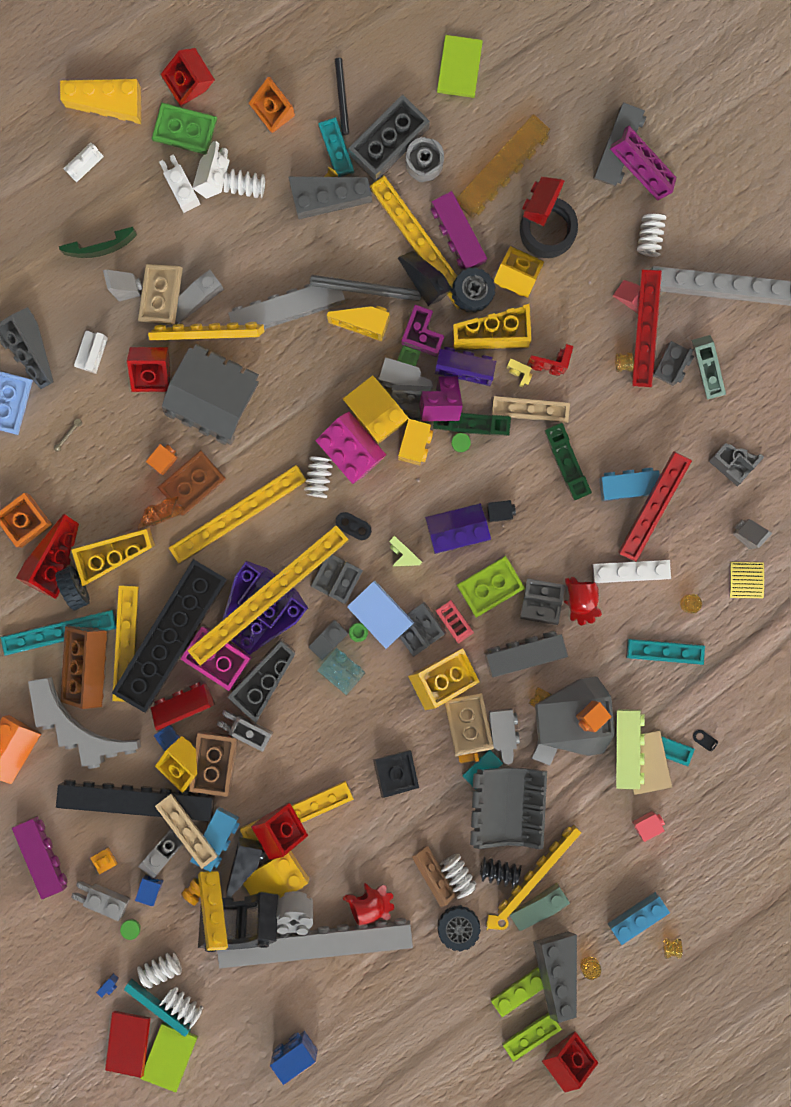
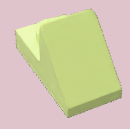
[389,536,422,567]

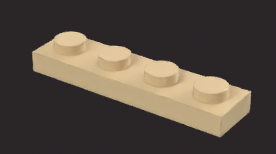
[492,396,570,423]
[155,793,218,869]

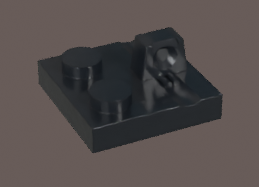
[373,750,419,798]

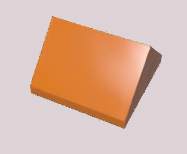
[249,77,295,133]

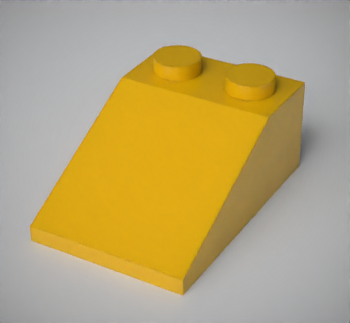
[327,306,390,341]
[343,375,409,444]
[408,648,480,710]
[243,851,309,898]

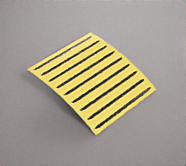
[730,562,764,598]

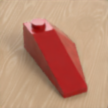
[16,514,79,599]

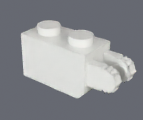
[192,141,230,199]
[159,154,201,213]

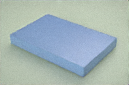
[0,371,33,435]
[347,581,414,649]

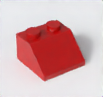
[160,48,215,106]
[522,176,565,226]
[127,347,170,392]
[251,803,308,860]
[542,1032,598,1093]

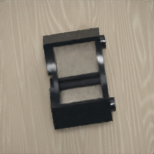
[198,892,278,952]

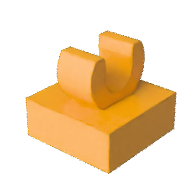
[90,847,118,875]

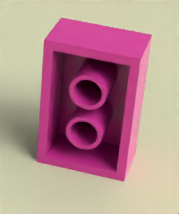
[315,412,386,484]
[181,626,253,691]

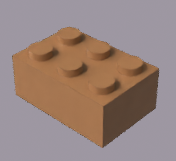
[189,731,238,797]

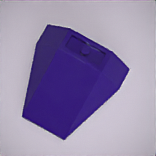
[222,561,308,655]

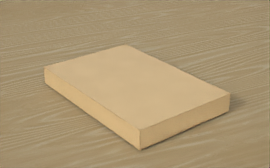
[138,264,183,324]
[445,693,494,756]
[633,730,672,795]

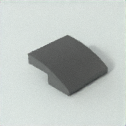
[392,385,431,424]
[311,555,363,604]
[520,579,565,625]
[399,602,447,657]

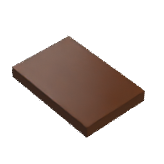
[158,450,226,516]

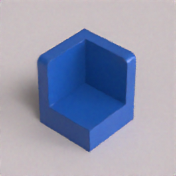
[135,875,163,906]

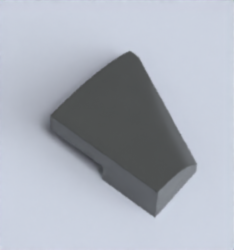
[709,443,764,487]

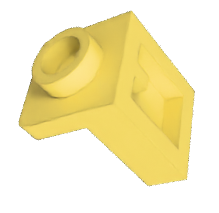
[507,359,533,387]

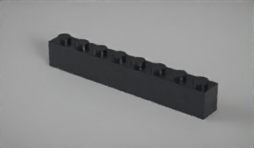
[56,780,215,821]

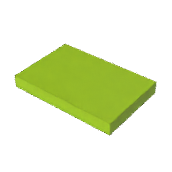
[437,35,483,98]
[457,556,525,618]
[140,1022,198,1093]

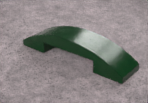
[59,227,137,258]
[433,413,511,436]
[544,423,592,501]

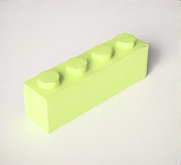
[616,709,645,789]

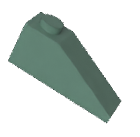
[691,335,726,400]
[510,883,570,931]

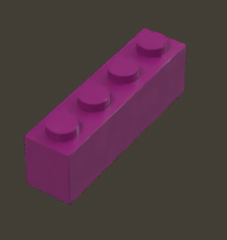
[430,191,487,271]
[12,816,68,900]

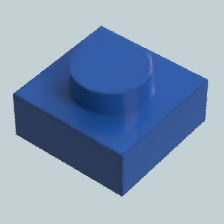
[154,725,180,751]
[96,973,119,998]

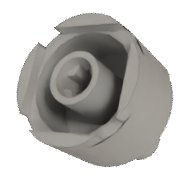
[406,137,444,182]
[276,891,313,935]

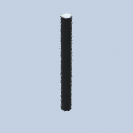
[335,58,349,135]

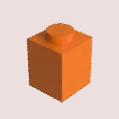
[146,444,178,475]
[576,701,612,732]

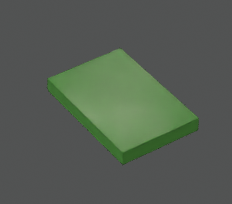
[152,102,217,155]

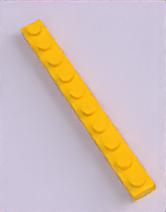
[187,526,349,666]

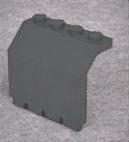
[162,344,259,445]
[470,767,547,849]

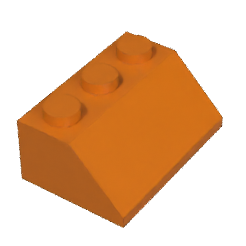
[0,715,41,784]

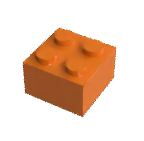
[0,493,53,548]

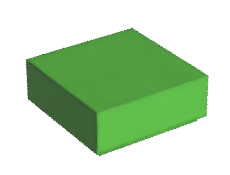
[397,345,421,366]

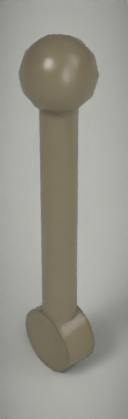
[54,419,82,451]

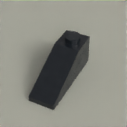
[398,251,453,306]
[226,837,265,899]

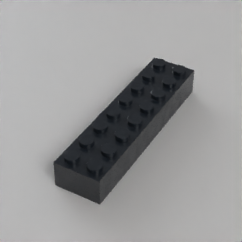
[112,559,228,713]

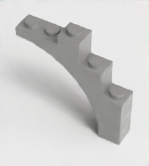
[28,677,141,769]

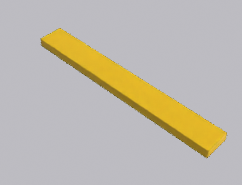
[370,175,460,310]
[169,465,306,564]

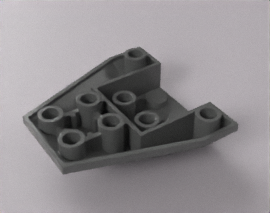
[535,677,615,756]

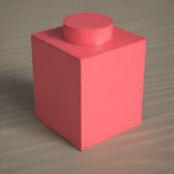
[632,811,665,842]

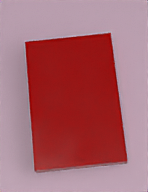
[105,1011,151,1078]

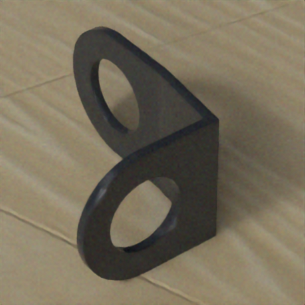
[693,730,718,752]

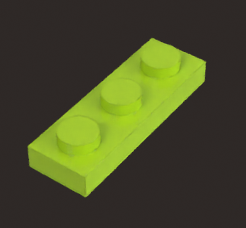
[491,967,543,1017]
[502,1013,562,1062]

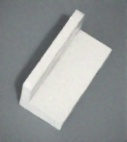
[74,331,108,374]

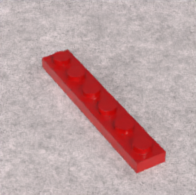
[632,270,662,387]
[618,451,692,561]

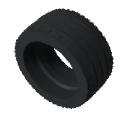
[520,198,578,259]

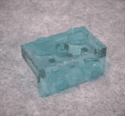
[317,648,365,695]

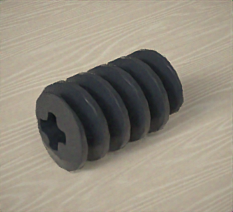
[480,857,522,889]

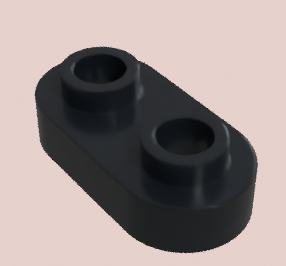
[335,512,372,541]

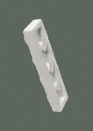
[592,560,671,583]

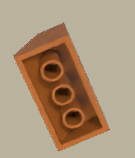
[60,626,107,709]

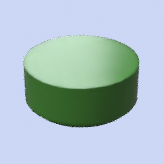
[451,433,471,453]
[349,623,368,642]
[120,919,141,940]

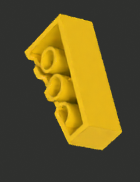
[60,79,141,124]
[452,303,531,350]
[72,527,155,587]

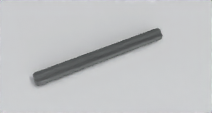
[309,275,421,301]

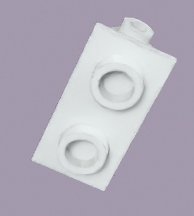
[63,143,104,183]

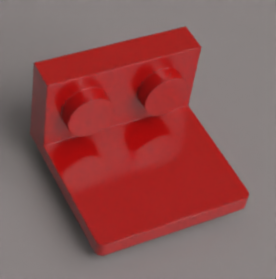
[527,344,574,376]

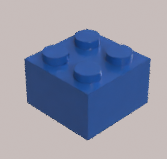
[270,1031,318,1085]

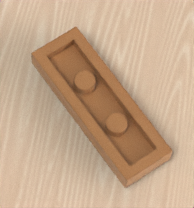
[412,846,457,907]

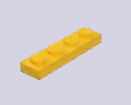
[198,871,228,950]

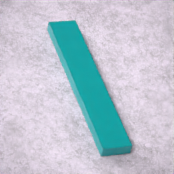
[0,610,117,656]

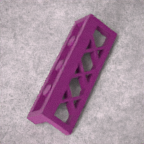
[610,126,677,201]

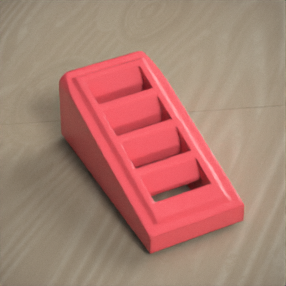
[436,600,474,643]

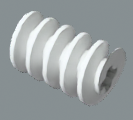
[224,169,265,198]
[637,214,666,257]
[304,457,333,498]
[440,854,477,899]
[137,953,182,988]
[159,987,203,1029]

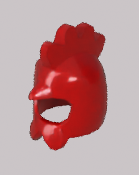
[564,577,602,626]
[343,883,394,925]

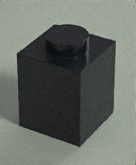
[487,500,516,523]

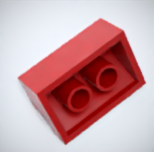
[150,682,215,731]

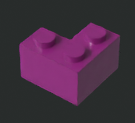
[402,305,444,357]
[419,376,463,421]

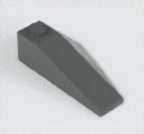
[0,307,54,389]

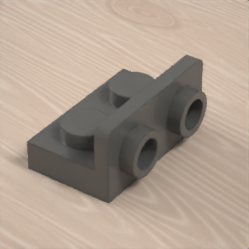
[653,341,694,386]

